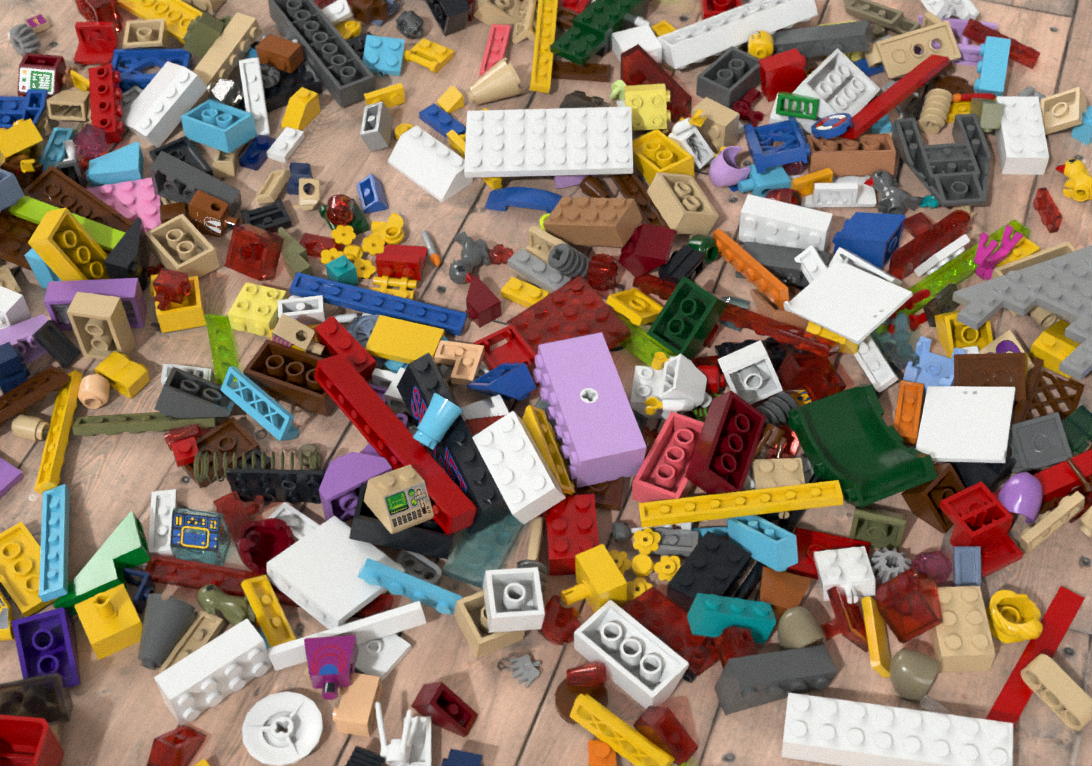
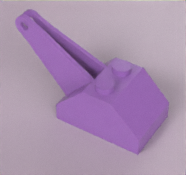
[319,413,409,522]

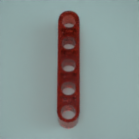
[888,210,970,280]

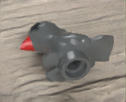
[864,169,923,214]
[449,232,490,284]

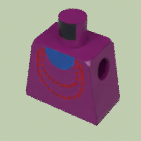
[304,635,358,700]

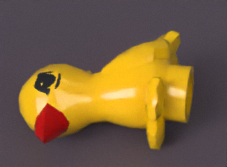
[1056,158,1092,202]

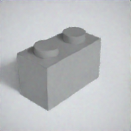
[360,101,393,151]

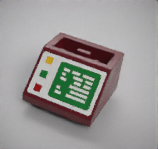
[17,53,67,99]

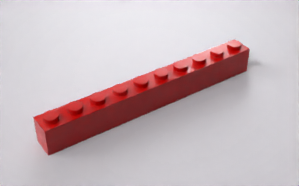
[314,354,477,535]

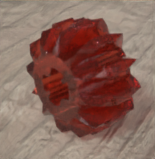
[586,253,619,291]

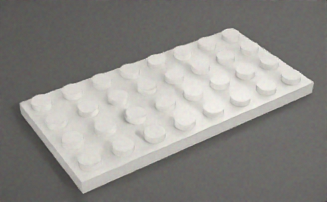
[464,107,633,178]

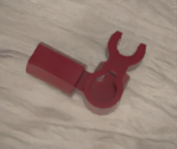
[732,87,764,127]

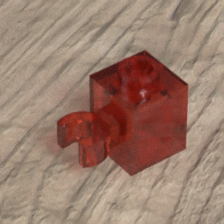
[153,268,192,311]

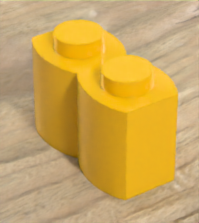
[94,351,150,399]

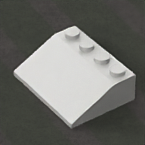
[793,48,881,119]
[121,61,208,148]

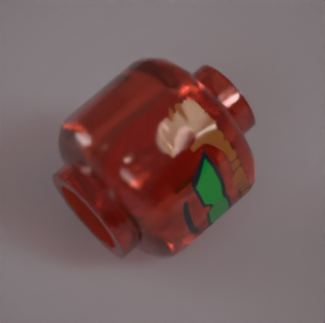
[326,194,355,226]

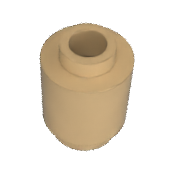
[11,414,50,442]

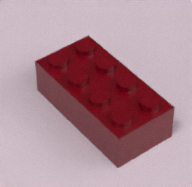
[685,391,766,495]

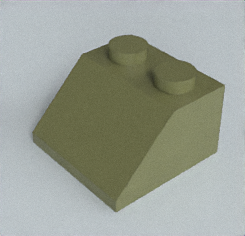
[849,505,906,553]

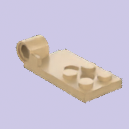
[863,20,961,80]

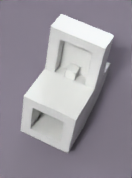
[372,367,406,413]

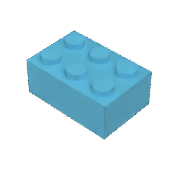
[181,99,257,153]

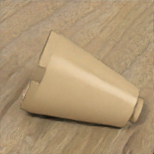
[466,57,524,105]

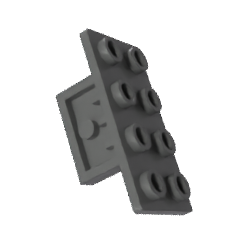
[735,242,830,287]

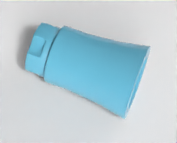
[413,393,464,450]

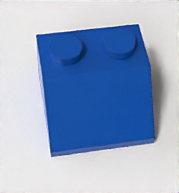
[467,363,537,401]

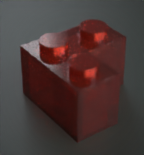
[776,353,846,402]

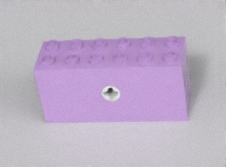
[533,332,647,488]

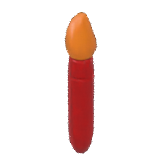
[951,93,996,103]

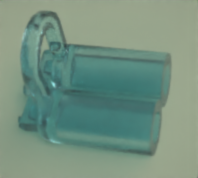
[872,312,913,357]

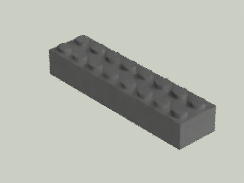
[268,0,376,107]

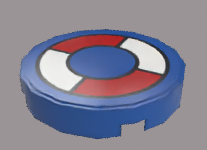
[811,113,853,139]

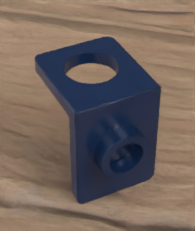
[122,568,155,614]

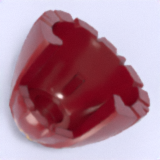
[236,518,295,574]

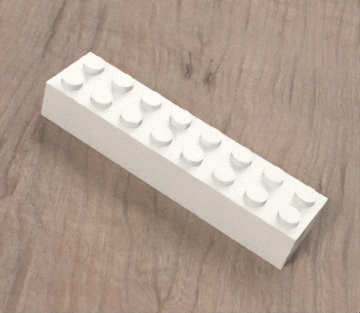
[657,0,818,69]
[781,693,1013,766]

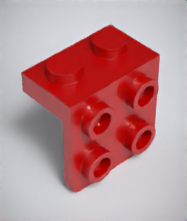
[74,22,119,65]
[375,244,427,281]

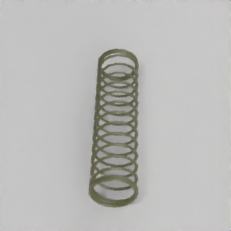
[194,451,321,483]

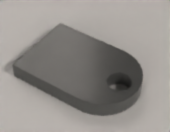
[1008,412,1073,474]

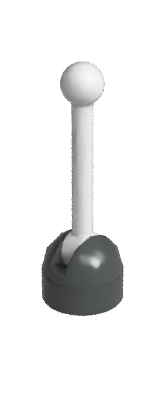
[612,522,673,542]

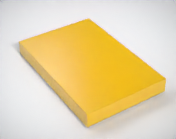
[365,315,444,364]

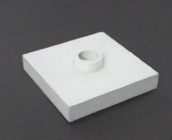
[355,634,412,682]

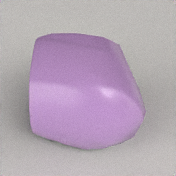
[708,146,751,187]

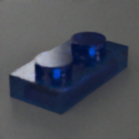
[239,135,276,171]

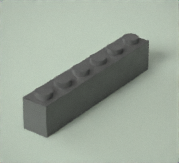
[771,20,874,58]

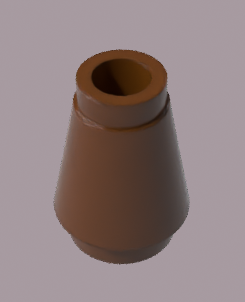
[580,175,610,198]

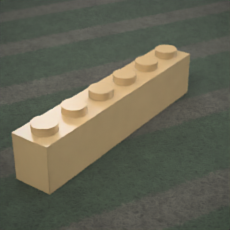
[190,12,261,110]

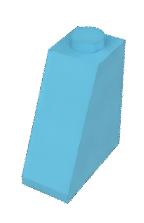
[86,142,144,187]

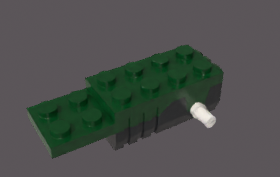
[550,0,652,66]

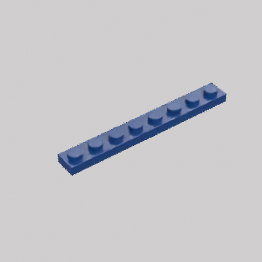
[289,272,467,336]

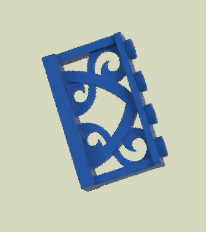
[111,49,193,94]
[744,116,810,174]

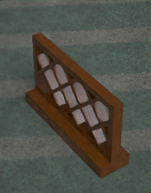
[1011,357,1084,437]

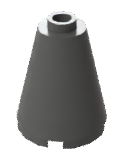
[138,593,198,670]

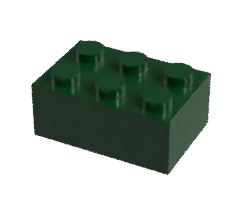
[647,276,728,361]

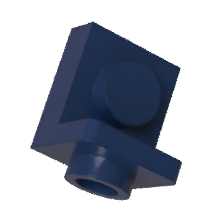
[286,162,313,195]

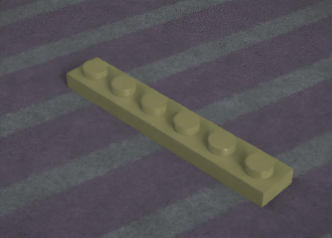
[72,412,219,437]

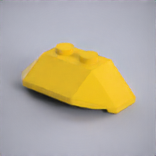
[522,405,575,495]

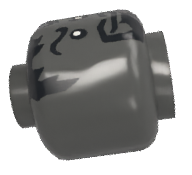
[395,10,424,39]

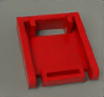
[473,324,537,371]

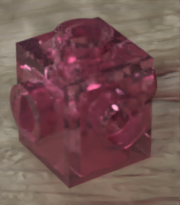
[75,123,107,159]

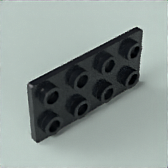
[714,334,815,383]
[226,469,325,504]

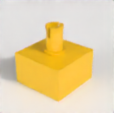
[560,544,627,614]
[74,584,143,661]

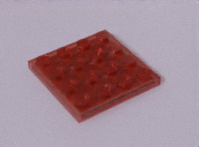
[507,275,631,355]

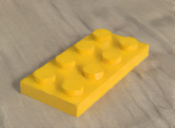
[0,521,57,617]

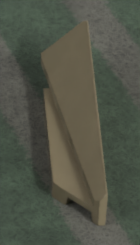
[843,0,921,34]

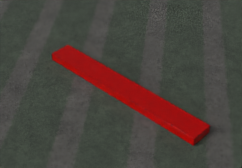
[839,54,950,140]
[985,586,1085,729]

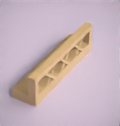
[512,0,538,44]

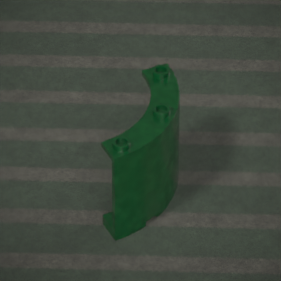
[787,384,937,508]

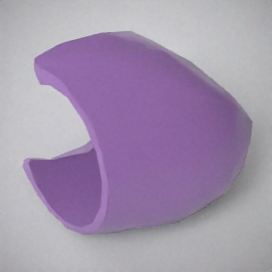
[997,472,1043,524]

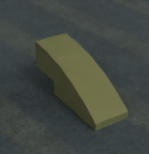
[278,227,313,281]

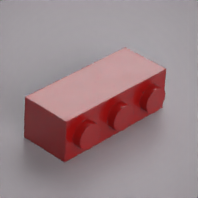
[314,315,377,382]

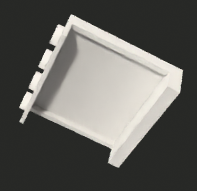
[267,516,405,629]

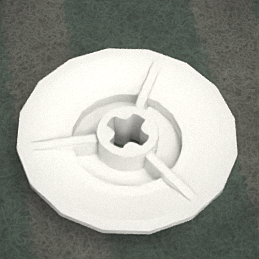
[242,691,323,766]

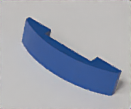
[485,187,562,214]

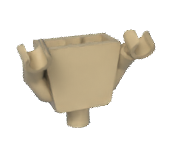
[37,90,92,136]

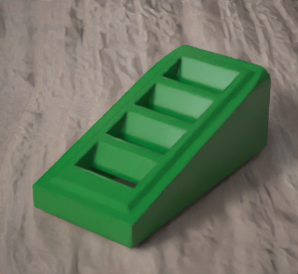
[775,92,819,120]

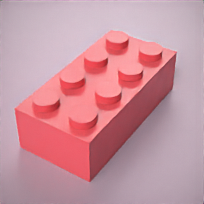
[632,411,704,503]

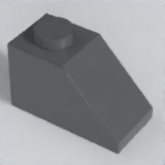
[56,159,87,188]

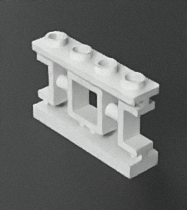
[920,0,979,21]

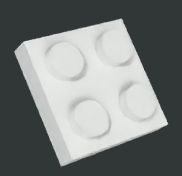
[914,234,970,277]

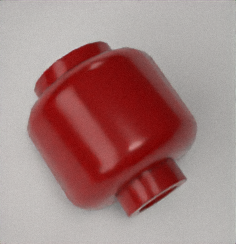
[697,365,725,395]

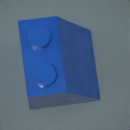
[833,212,906,270]

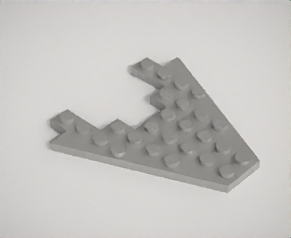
[952,245,1092,381]

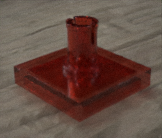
[820,586,869,652]

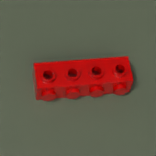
[88,64,125,146]

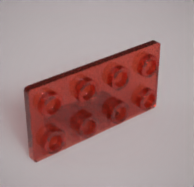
[621,587,731,676]

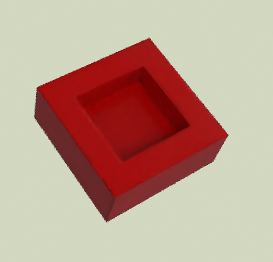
[171,437,201,467]

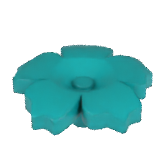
[919,195,939,209]

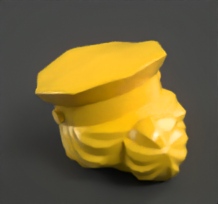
[986,590,1043,644]

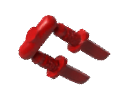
[885,289,934,337]

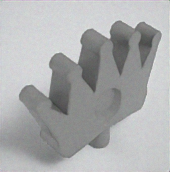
[510,655,540,688]

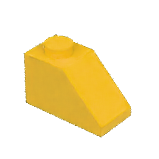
[281,87,321,131]

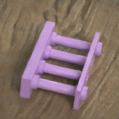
[914,15,997,66]

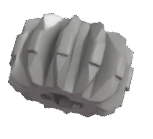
[8,23,41,57]
[869,547,913,591]

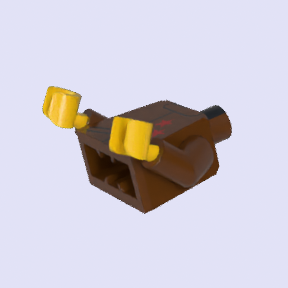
[0,154,43,191]

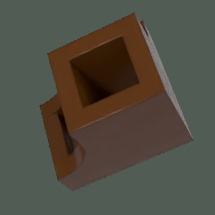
[351,0,389,25]

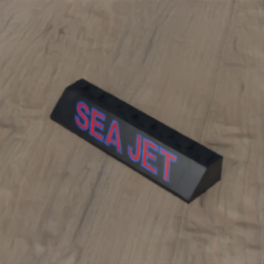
[397,352,511,536]

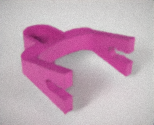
[974,224,1023,281]

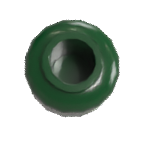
[687,234,719,265]

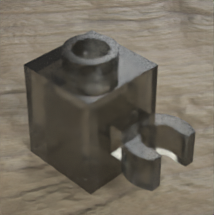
[206,78,244,108]

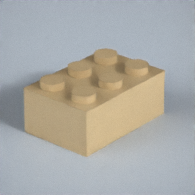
[647,172,719,236]
[145,214,220,279]
[67,292,136,360]
[923,586,996,673]

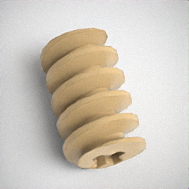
[918,89,953,134]

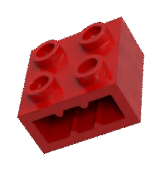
[759,48,807,102]

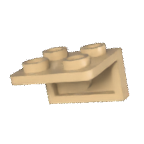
[509,225,567,284]

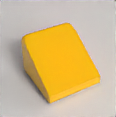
[437,86,464,114]

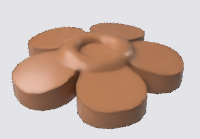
[63,66,78,88]

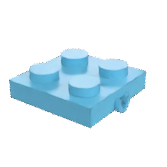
[363,35,405,77]

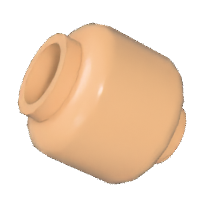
[78,374,111,409]

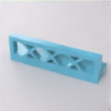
[220,366,299,441]

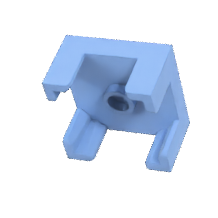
[903,336,966,394]

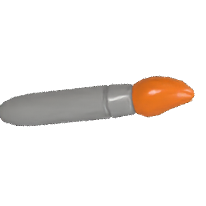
[421,230,441,267]

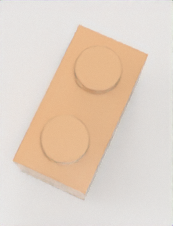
[333,673,383,737]

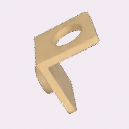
[293,178,320,211]

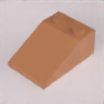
[751,284,809,338]

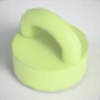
[610,80,627,100]

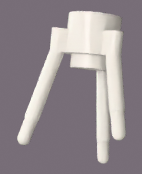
[375,702,419,766]

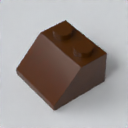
[901,463,965,533]

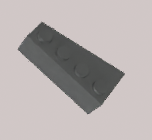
[150,150,242,217]
[714,645,837,715]

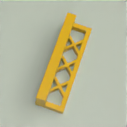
[569,694,675,766]

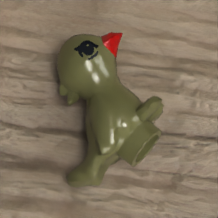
[197,580,256,627]

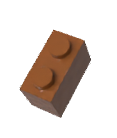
[256,34,304,73]

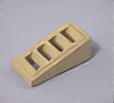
[213,147,239,178]

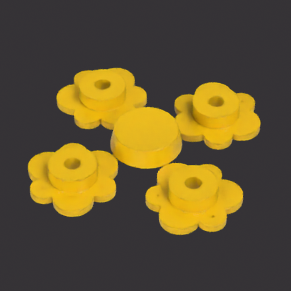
[321,225,385,279]
[609,528,681,606]

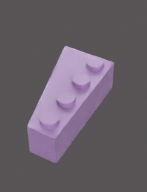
[0,314,48,365]

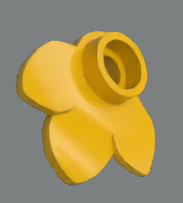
[335,20,361,40]
[367,213,404,245]

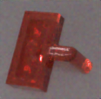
[213,490,264,545]

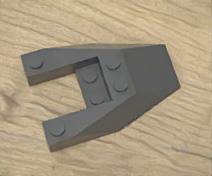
[891,113,991,207]

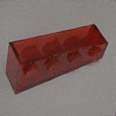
[620,44,692,123]

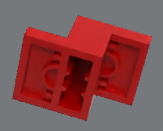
[939,481,1024,579]

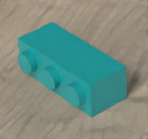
[687,593,776,644]

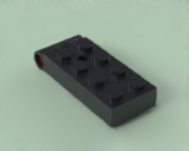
[218,59,322,112]

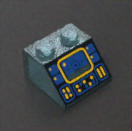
[170,508,231,566]

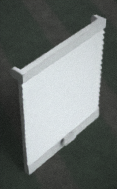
[783,256,913,344]
[916,386,1016,463]

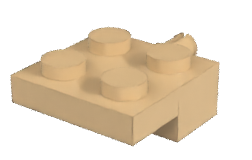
[751,458,805,519]

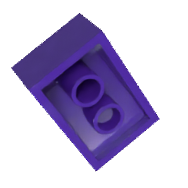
[11,607,81,698]

